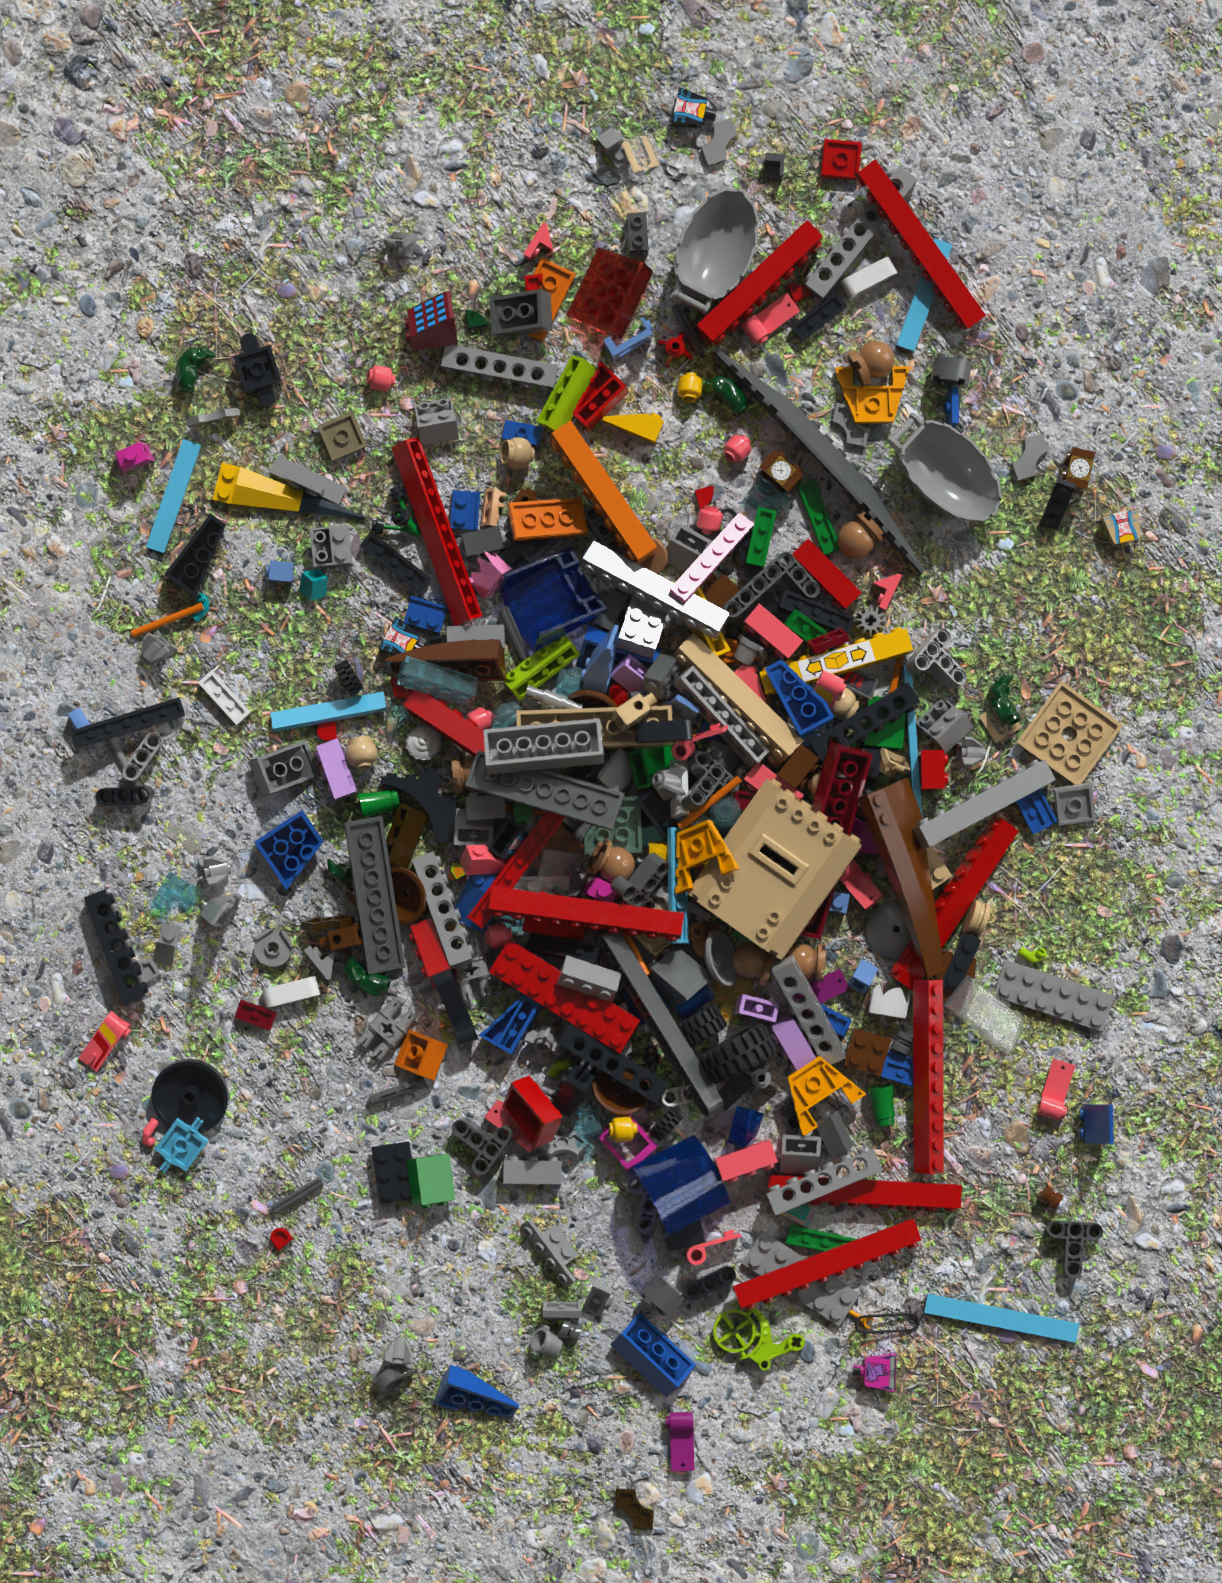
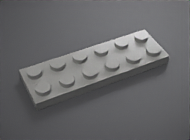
[993,960,1115,1032]
[742,1230,860,1326]

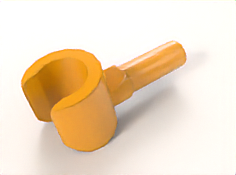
[848,1309,875,1329]

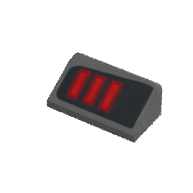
[838,670,878,700]

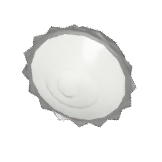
[405,724,443,761]

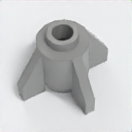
[141,629,178,664]
[952,737,986,768]
[652,766,686,800]
[198,856,231,889]
[524,1023,562,1059]
[744,1060,779,1096]
[383,1337,413,1369]

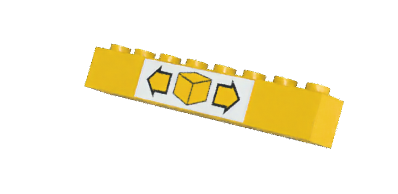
[759,627,913,697]

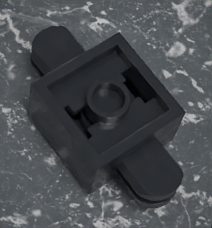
[233,333,283,408]
[501,530,559,567]
[550,1057,597,1118]

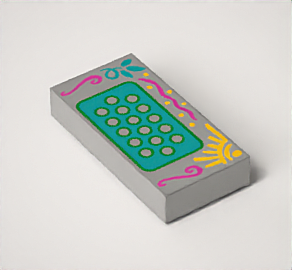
[780,1199,817,1229]

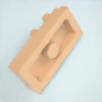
[481,487,506,527]

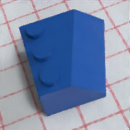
[254,809,324,890]

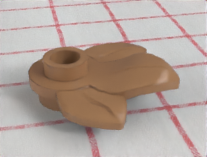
[688,922,719,958]

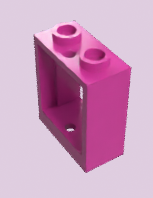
[598,1115,658,1172]

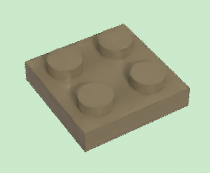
[318,411,368,462]

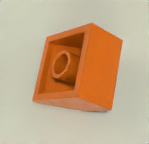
[394,1029,448,1080]

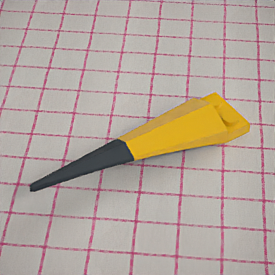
[212,463,366,519]

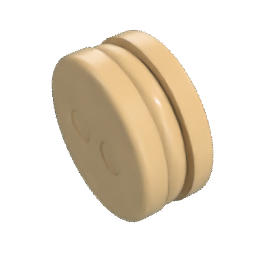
[962,900,991,938]

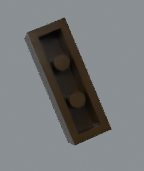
[386,804,428,868]

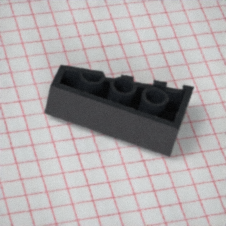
[164,513,226,598]

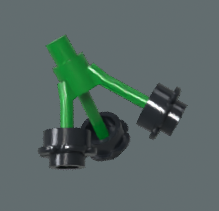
[372,485,421,537]

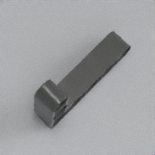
[721,552,820,621]

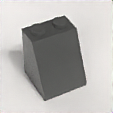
[647,946,713,1008]

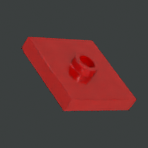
[821,138,862,181]

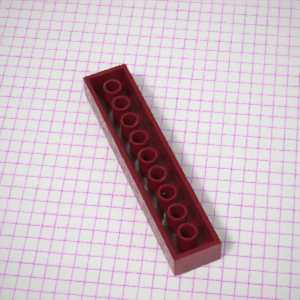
[793,742,873,939]

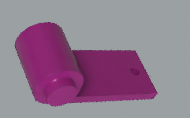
[794,968,850,1014]
[666,1412,695,1471]

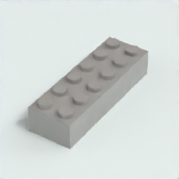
[483,718,604,775]

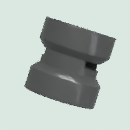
[891,1030,913,1055]
[558,1319,583,1344]

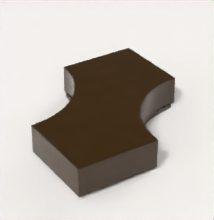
[301,914,355,932]
[615,1488,654,1530]

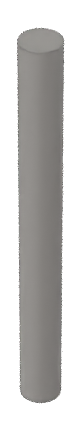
[107,738,147,799]

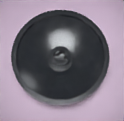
[151,1059,229,1133]

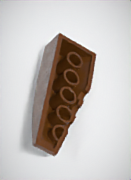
[385,639,506,682]

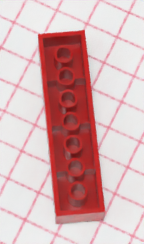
[696,220,823,348]
[489,939,641,1054]

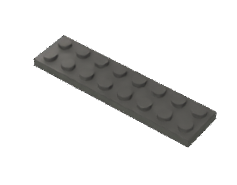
[465,750,625,831]
[343,816,405,975]

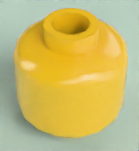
[677,372,703,402]
[609,1117,637,1143]

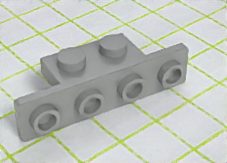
[270,456,347,504]
[521,1219,578,1287]

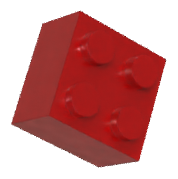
[918,750,949,791]

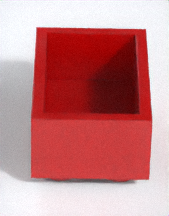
[502,1075,563,1149]

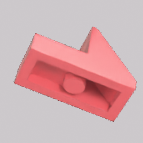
[523,222,553,261]
[872,574,902,612]

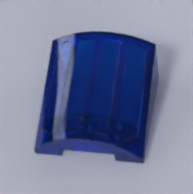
[500,547,607,653]
[627,1135,731,1239]

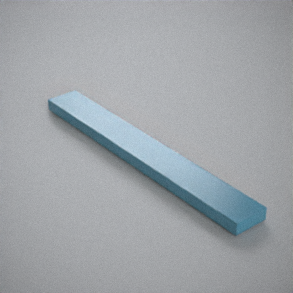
[902,665,922,814]
[924,1293,1079,1343]

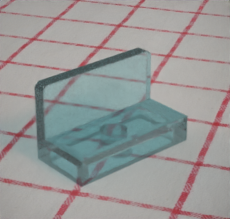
[743,477,791,520]

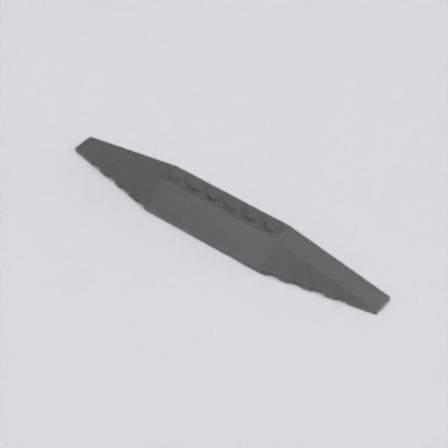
[712,348,924,575]

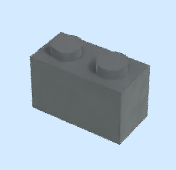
[462,526,505,561]

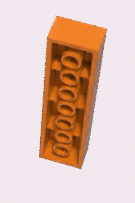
[550,420,657,565]

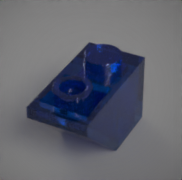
[727,1106,764,1148]

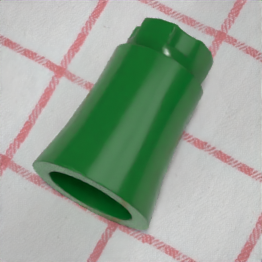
[358,790,400,819]
[867,1084,895,1127]

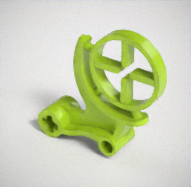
[713,1307,805,1370]

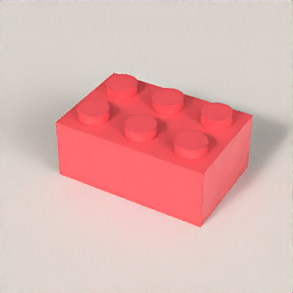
[743,604,803,661]
[714,1139,778,1183]

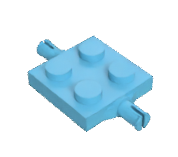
[154,1117,208,1173]

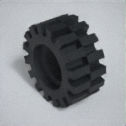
[334,659,364,696]
[649,1107,684,1142]

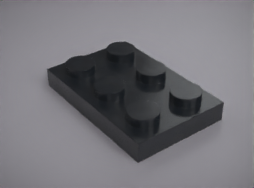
[371,1141,412,1205]

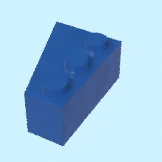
[478,995,543,1056]

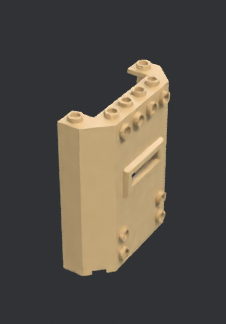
[687,778,863,960]

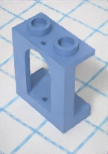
[603,317,654,362]

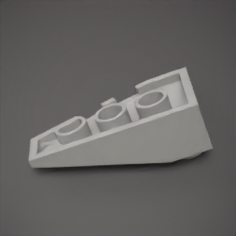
[200,893,242,928]

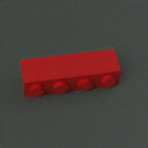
[792,539,862,611]

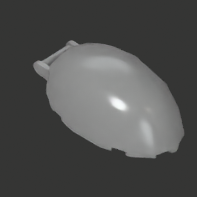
[671,188,759,315]
[887,413,1002,521]

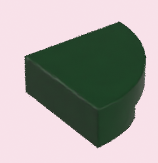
[466,310,488,330]

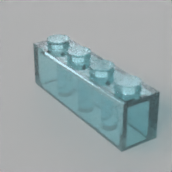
[397,656,478,706]

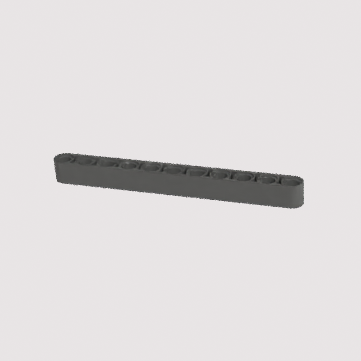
[597,930,723,1116]

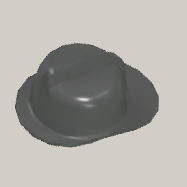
[372,1367,416,1400]

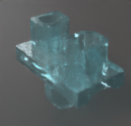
[577,1103,603,1139]

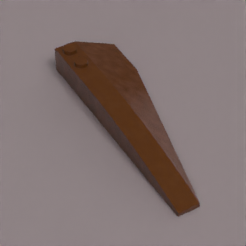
[858,778,944,978]

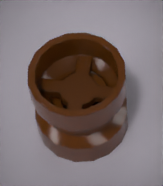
[1037,1184,1064,1211]

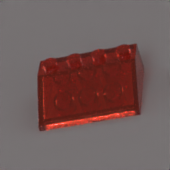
[566,247,653,340]

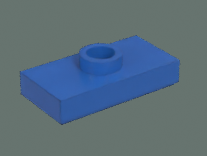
[943,387,959,428]
[502,420,543,446]
[675,985,714,1020]
[820,1003,852,1037]

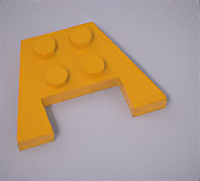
[835,366,910,424]
[675,820,739,894]
[787,1056,866,1136]

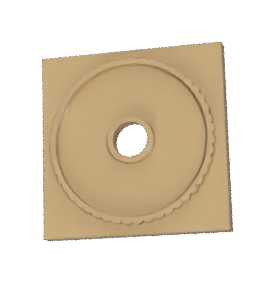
[1016,681,1123,785]

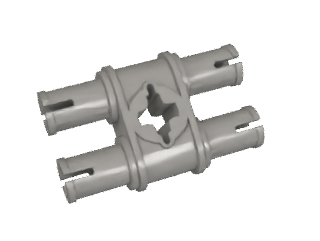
[520,685,583,710]
[452,938,493,1001]
[357,996,419,1061]

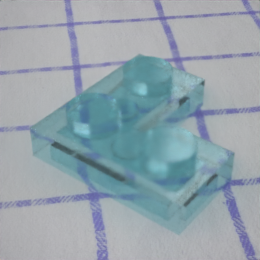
[150,872,203,915]

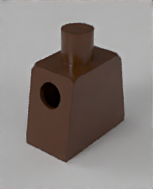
[702,572,746,611]
[319,925,363,951]

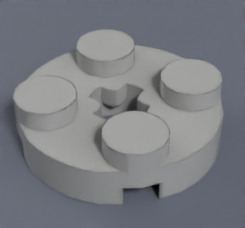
[254,929,293,967]

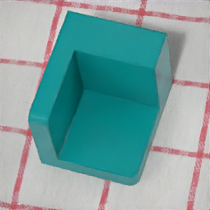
[299,568,328,601]

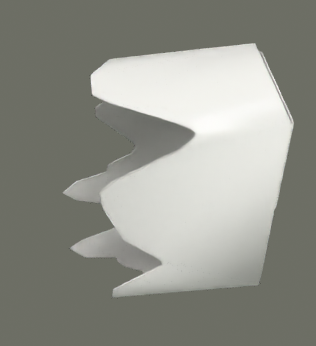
[868,984,911,1019]

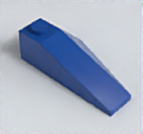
[764,660,834,739]
[433,1365,519,1418]

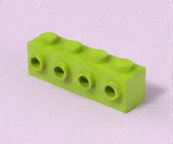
[536,355,597,432]
[504,632,580,701]

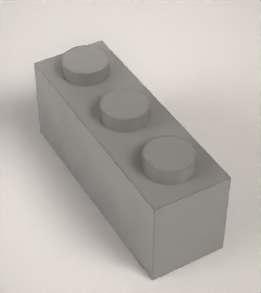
[447,625,505,649]
[557,955,621,1002]
[503,1156,562,1184]

